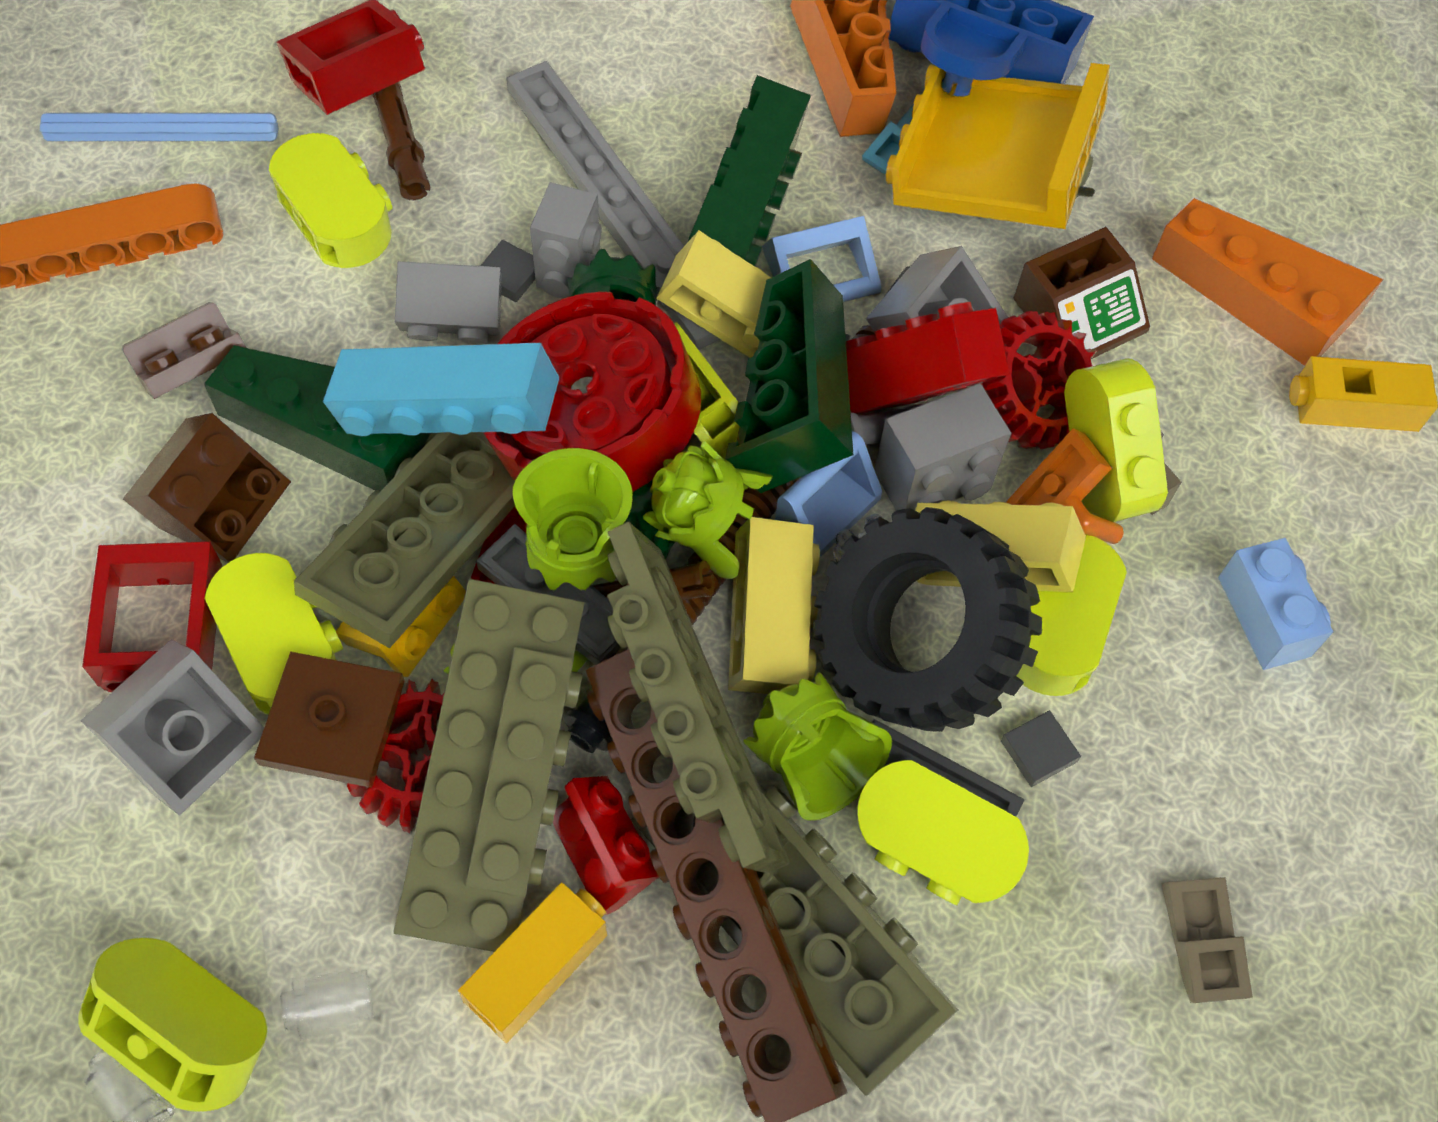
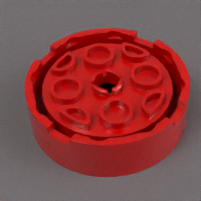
[483,292,701,491]

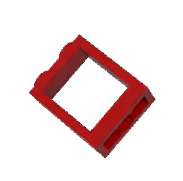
[276,0,425,115]
[82,541,222,693]

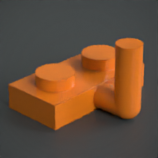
[1005,428,1124,544]

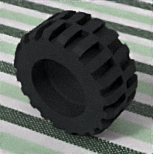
[813,507,1042,732]

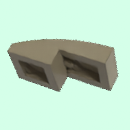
[1161,877,1253,1003]

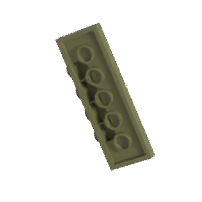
[294,432,515,648]
[607,522,791,873]
[393,579,585,952]
[631,784,959,1096]

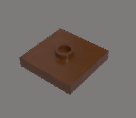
[254,652,405,788]

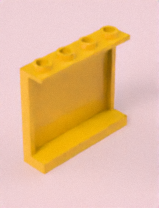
[886,63,1110,229]

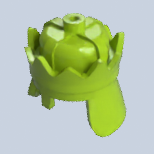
[643,441,773,579]
[513,448,633,590]
[743,672,892,821]

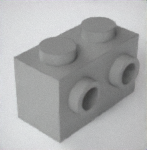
[530,182,602,298]
[395,261,502,343]

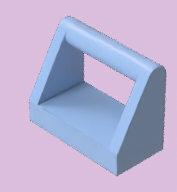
[762,216,881,302]
[775,431,883,557]

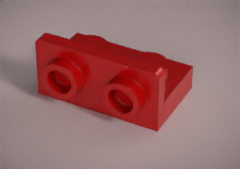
[552,776,659,915]

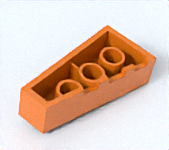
[790,0,896,137]
[1152,198,1383,366]

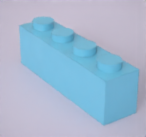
[323,343,559,436]

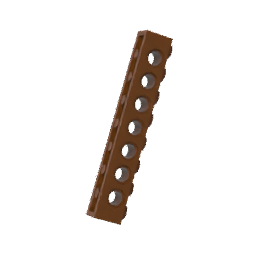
[585,649,848,1122]

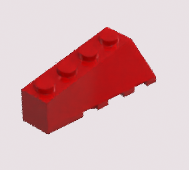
[846,302,1010,414]

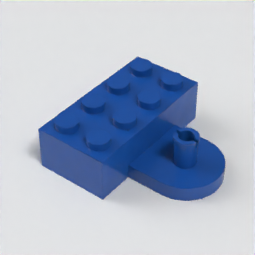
[889,0,1094,97]

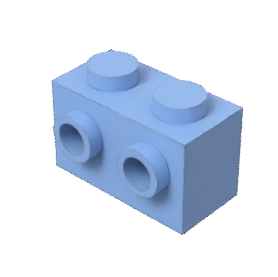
[1218,538,1333,670]

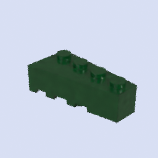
[688,75,811,267]
[725,259,853,493]
[204,345,431,491]

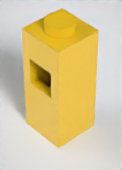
[1289,356,1438,432]
[457,882,607,1044]

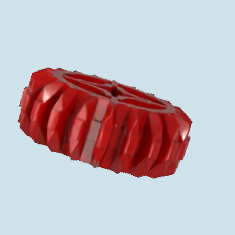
[973,311,1098,450]
[347,679,445,833]

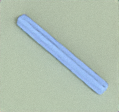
[40,113,278,141]

